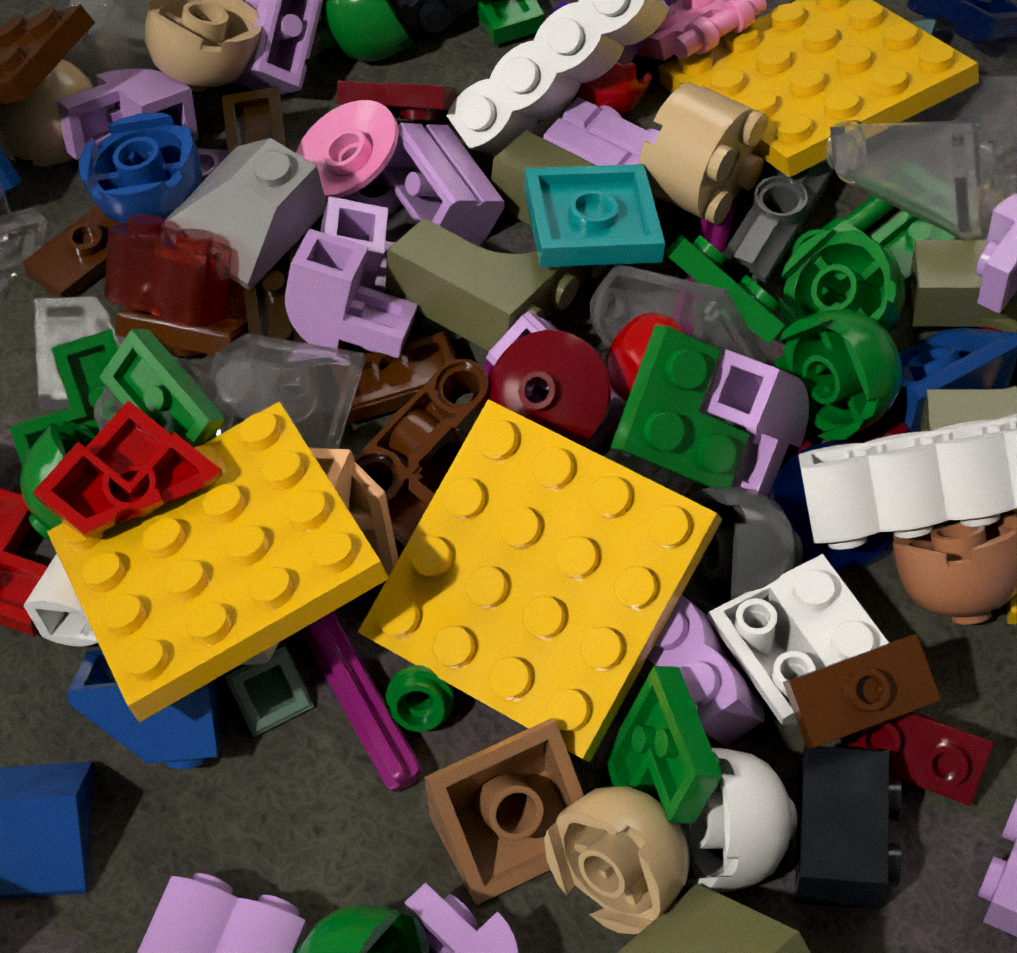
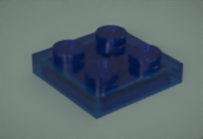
[907,0,1017,44]

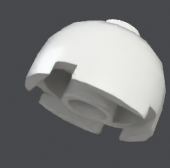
[679,748,797,892]

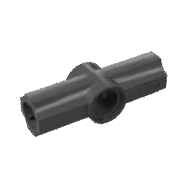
[720,156,838,290]

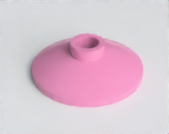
[296,100,399,199]

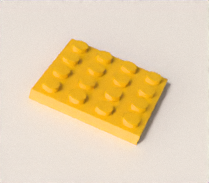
[658,0,979,178]
[358,399,723,763]
[47,401,390,723]

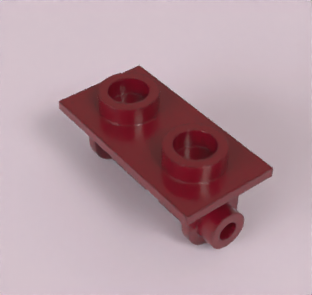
[840,711,994,806]

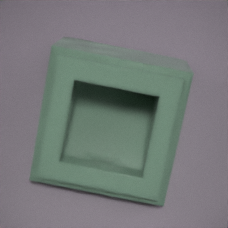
[220,646,314,737]

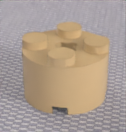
[638,83,768,225]

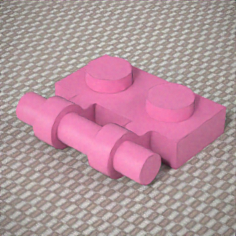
[636,0,767,61]

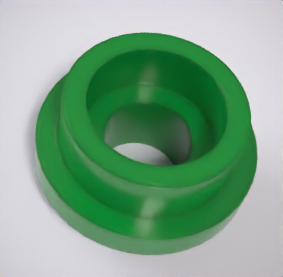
[386,665,454,732]

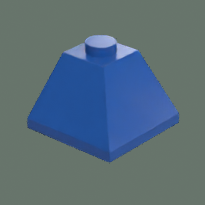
[67,650,222,769]

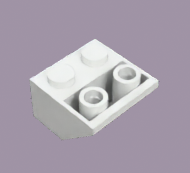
[708,554,889,725]

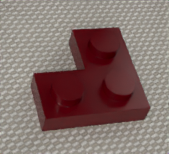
[336,81,457,122]

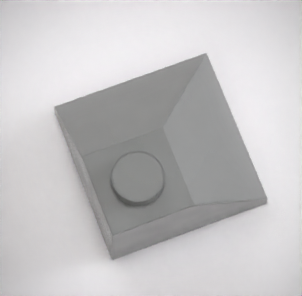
[159,138,326,290]

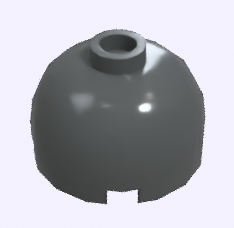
[694,487,803,616]

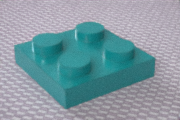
[523,164,665,267]

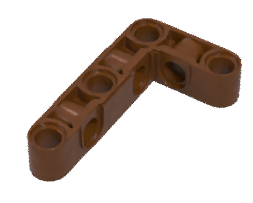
[354,359,490,554]

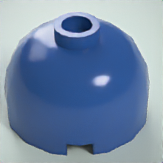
[78,113,202,228]

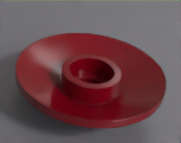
[488,330,611,447]

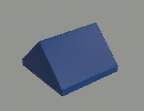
[891,327,1017,433]
[0,761,94,899]

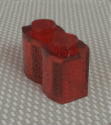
[104,214,232,327]

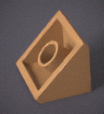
[424,718,584,905]

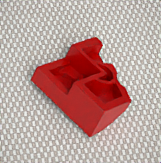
[32,400,223,538]

